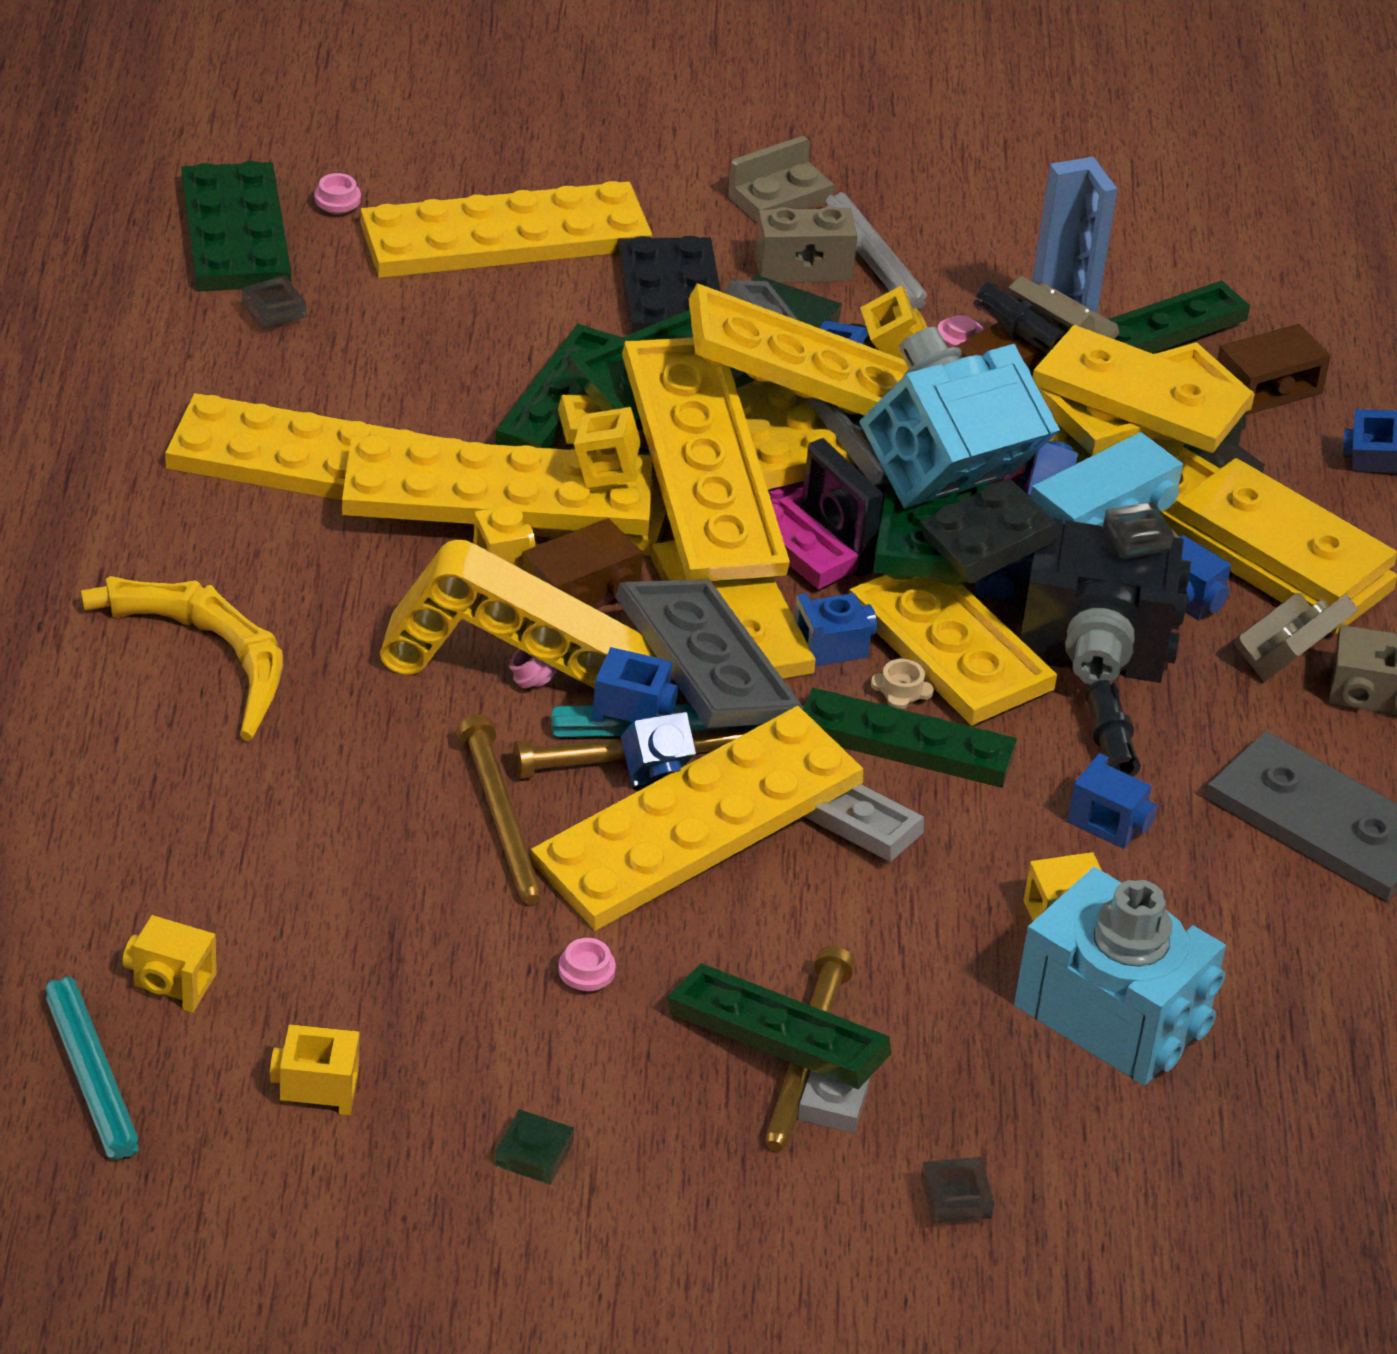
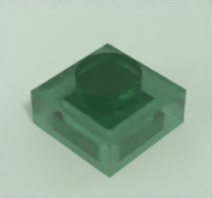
[495,1109,574,1185]

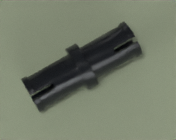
[973,281,1067,356]
[1085,680,1141,777]

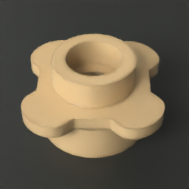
[871,659,934,709]

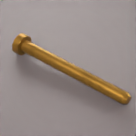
[456,715,541,905]
[513,727,747,779]
[765,946,856,1152]

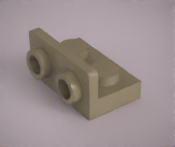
[728,136,835,224]
[1008,275,1119,339]
[1234,593,1359,682]

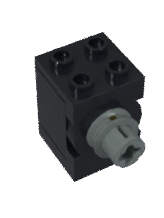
[1020,518,1191,685]

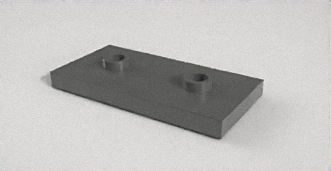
[615,579,804,728]
[1205,731,1397,902]

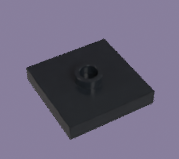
[801,438,883,578]

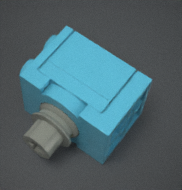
[859,326,1060,508]
[1014,867,1226,1086]

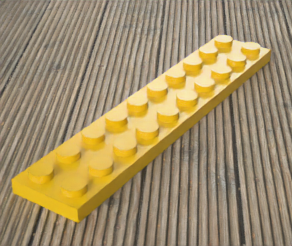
[165,393,668,556]

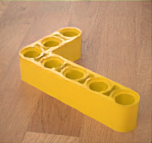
[380,540,658,689]

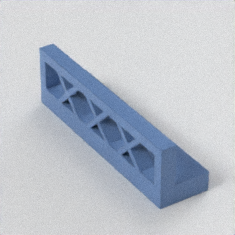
[1032,157,1118,313]

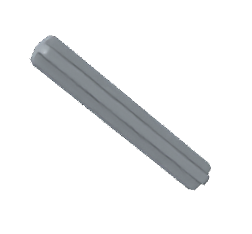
[826,192,927,310]

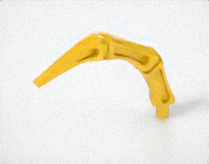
[81,576,283,742]

